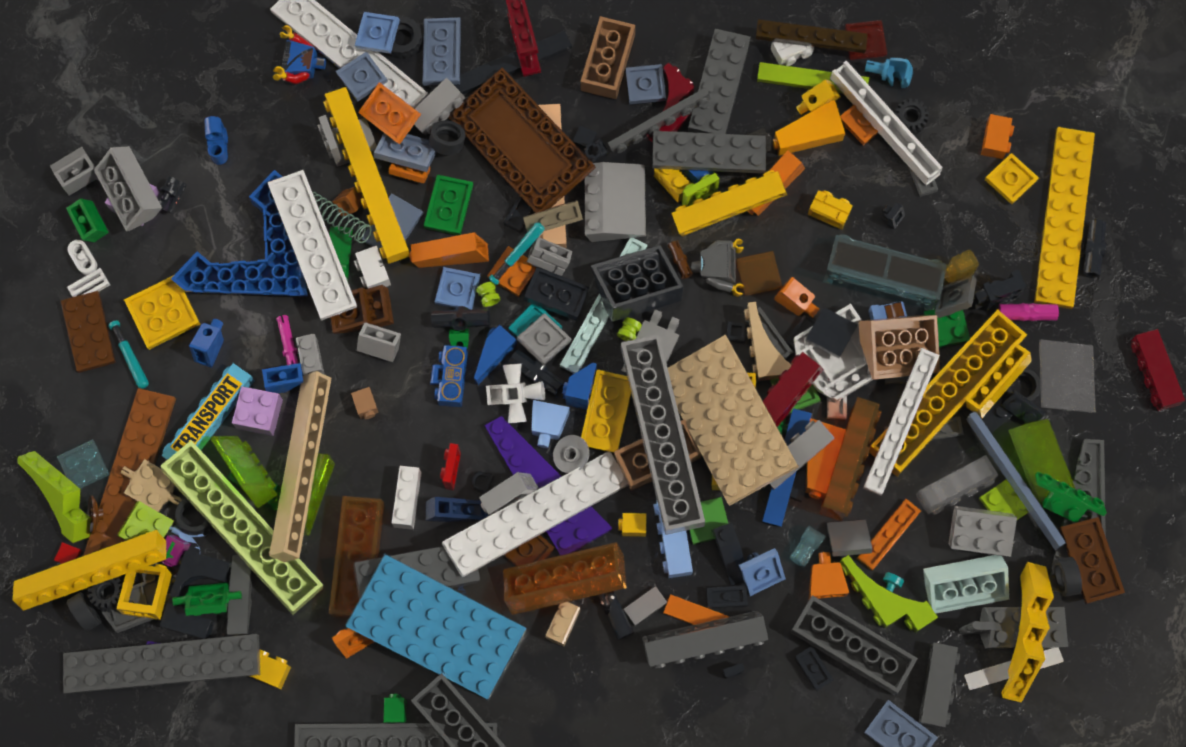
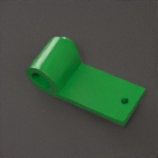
[329,226,353,281]

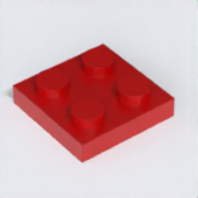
[440,443,461,491]

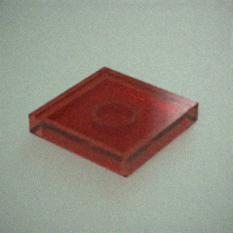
[845,20,887,60]

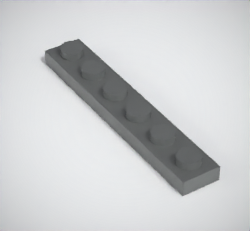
[608,88,710,154]

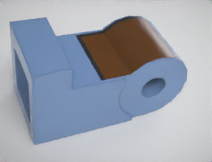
[868,302,907,320]

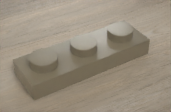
[523,201,583,232]

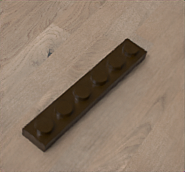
[756,19,868,53]

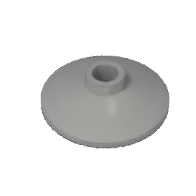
[553,435,589,473]

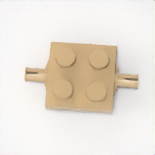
[121,459,183,512]

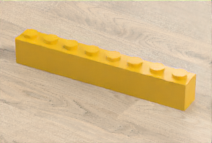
[13,530,166,611]

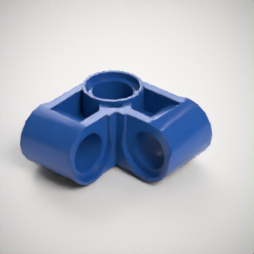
[204,116,228,165]

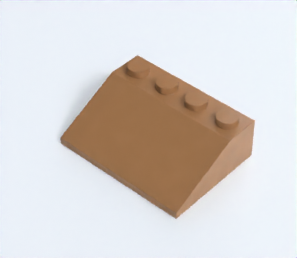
[859,315,940,379]

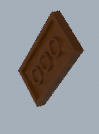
[61,291,116,373]
[1059,517,1125,604]

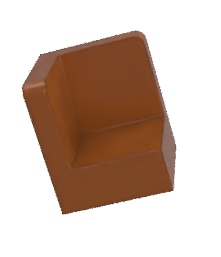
[332,186,363,217]

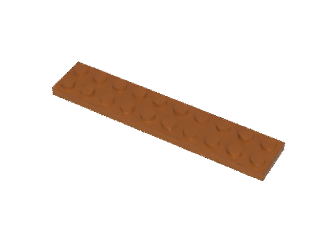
[83,388,176,578]

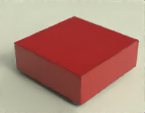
[54,542,82,564]

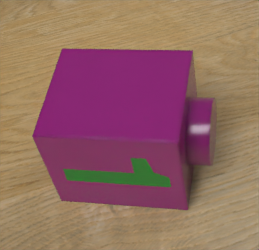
[162,535,191,567]

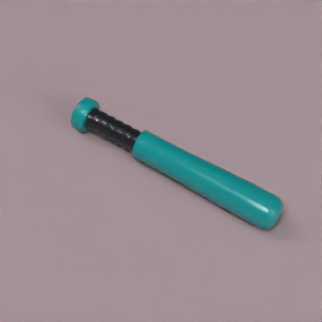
[489,222,545,285]
[108,321,149,389]

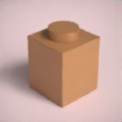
[351,387,379,419]

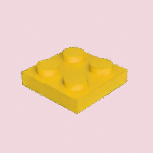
[985,153,1039,204]

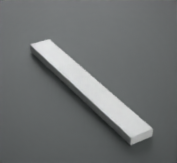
[863,348,940,496]

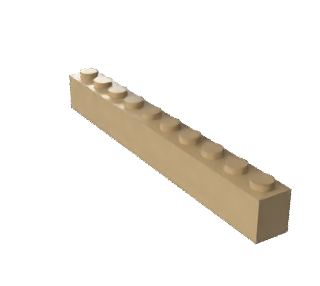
[269,371,331,562]

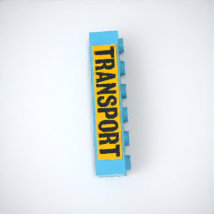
[162,363,255,460]

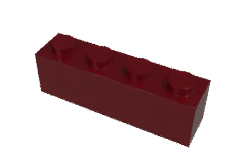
[1131,329,1185,411]
[762,352,824,428]

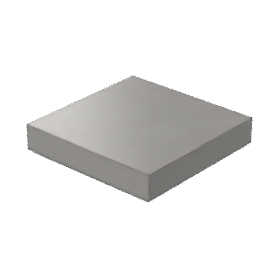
[517,313,571,365]

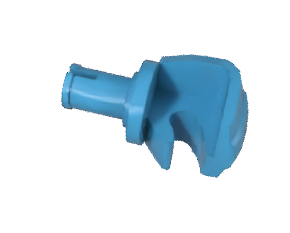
[865,58,913,88]

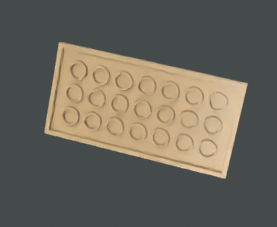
[668,335,799,506]

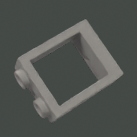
[479,472,539,515]

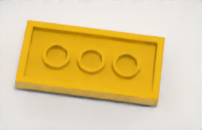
[581,370,632,453]

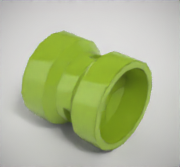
[476,282,501,307]
[617,317,642,341]

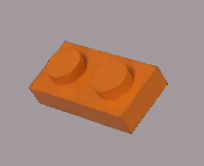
[389,163,430,183]

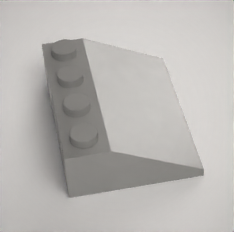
[585,162,646,242]

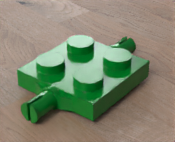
[173,583,242,616]

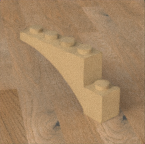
[744,302,807,395]

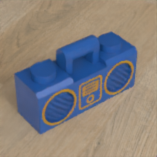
[430,345,468,407]

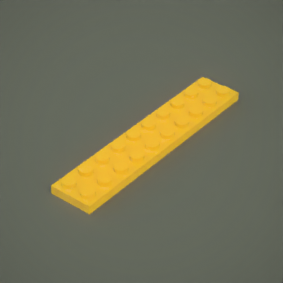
[1034,127,1095,309]

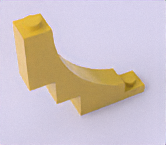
[1002,562,1054,702]

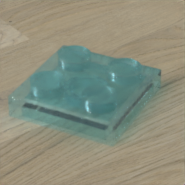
[57,439,110,489]

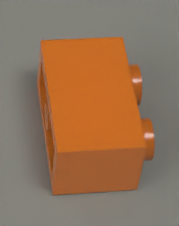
[981,114,1014,159]

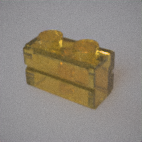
[944,250,979,283]

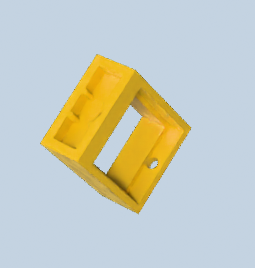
[117,564,172,620]

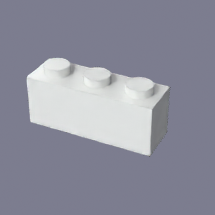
[392,466,421,530]

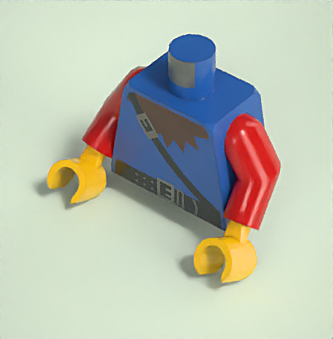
[273,25,326,84]

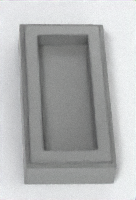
[623,586,667,626]

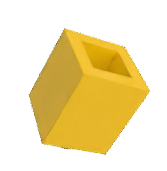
[618,513,646,537]

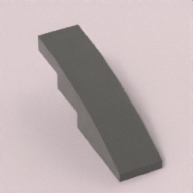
[227,555,253,636]

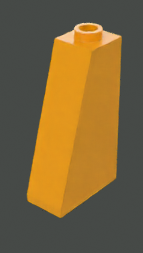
[772,100,845,156]

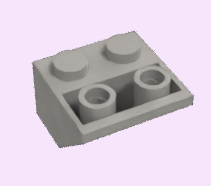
[50,147,98,196]

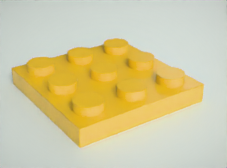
[124,275,200,350]

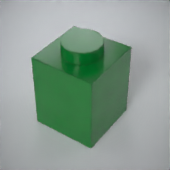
[384,694,407,724]

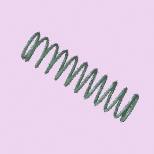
[312,192,372,244]

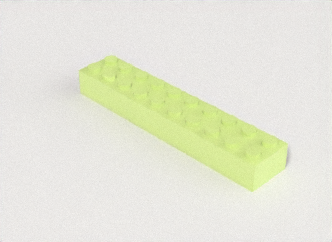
[161,440,323,615]

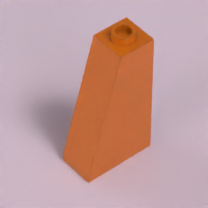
[748,150,805,216]
[409,232,489,268]
[805,418,846,499]

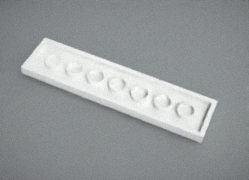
[267,170,357,320]

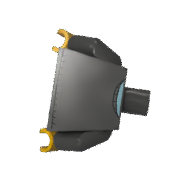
[691,239,744,297]

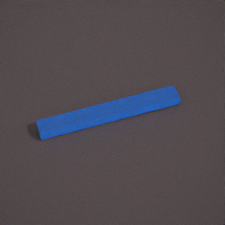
[763,408,812,527]

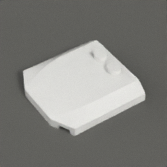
[794,304,874,402]

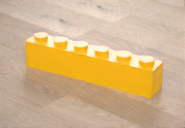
[672,170,787,236]

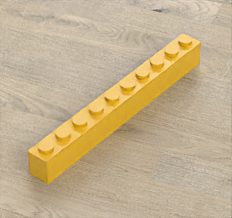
[324,87,410,264]

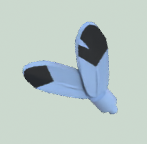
[169,525,211,554]

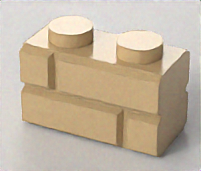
[546,600,580,647]

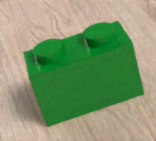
[66,198,109,242]

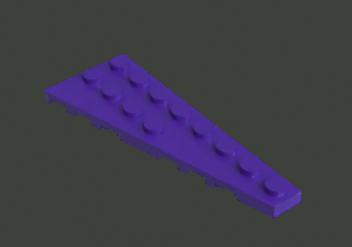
[485,416,612,558]

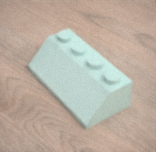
[923,555,1009,614]

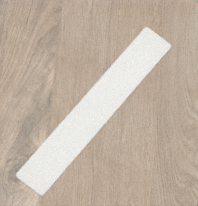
[965,648,1063,690]

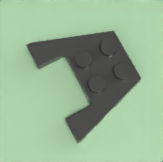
[85,562,159,633]

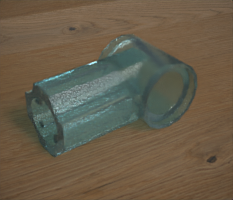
[790,526,825,567]

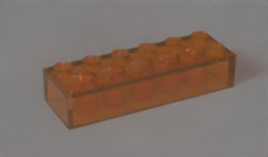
[819,397,882,521]
[329,496,384,618]
[503,542,627,615]

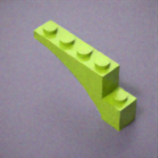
[18,451,91,543]
[840,555,938,633]

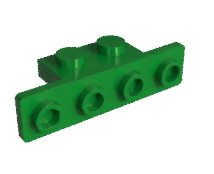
[1035,471,1107,523]

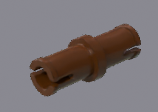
[667,241,693,279]

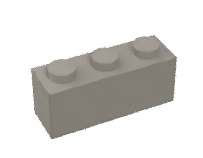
[414,78,465,136]

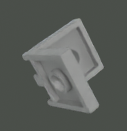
[317,115,377,167]

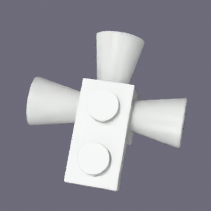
[486,364,545,423]

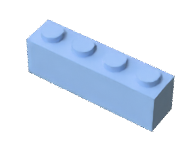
[653,500,693,578]

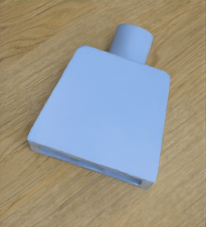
[532,400,570,448]

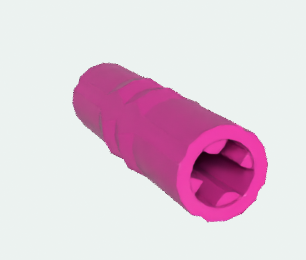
[998,303,1059,321]

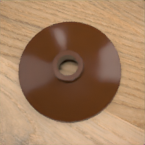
[88,495,103,535]

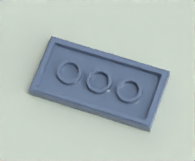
[423,17,461,86]

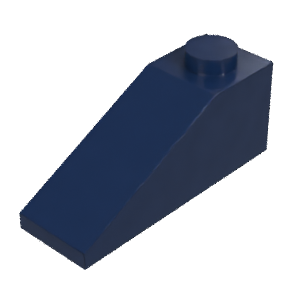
[426,497,489,522]

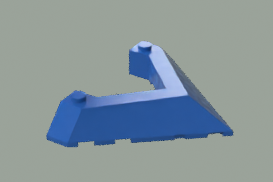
[171,170,308,296]

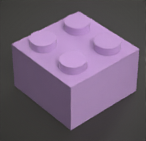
[232,386,283,436]

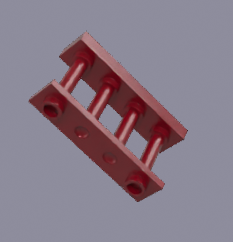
[505,0,541,77]

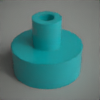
[883,572,904,592]

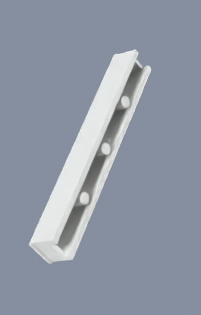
[830,61,943,186]

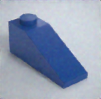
[474,325,517,385]

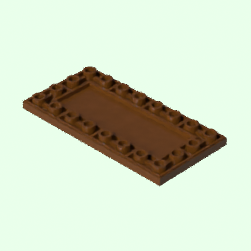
[448,67,596,213]

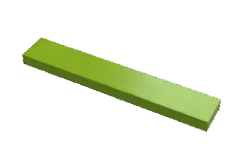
[757,62,869,93]

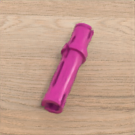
[276,315,298,365]

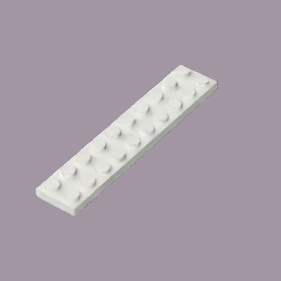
[270,0,429,108]
[442,452,628,577]

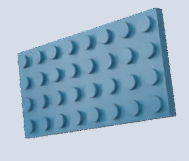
[346,554,526,699]

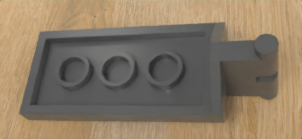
[959,607,1068,648]

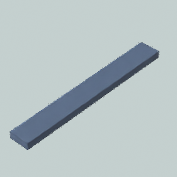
[966,411,1065,550]

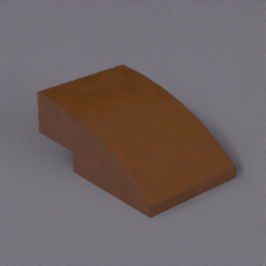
[331,285,394,334]

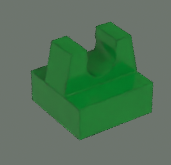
[449,328,469,348]

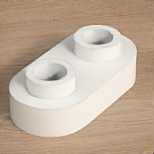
[68,240,97,275]

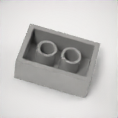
[948,506,1017,557]

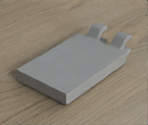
[621,310,679,374]

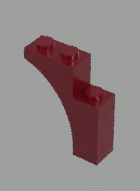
[646,62,694,143]

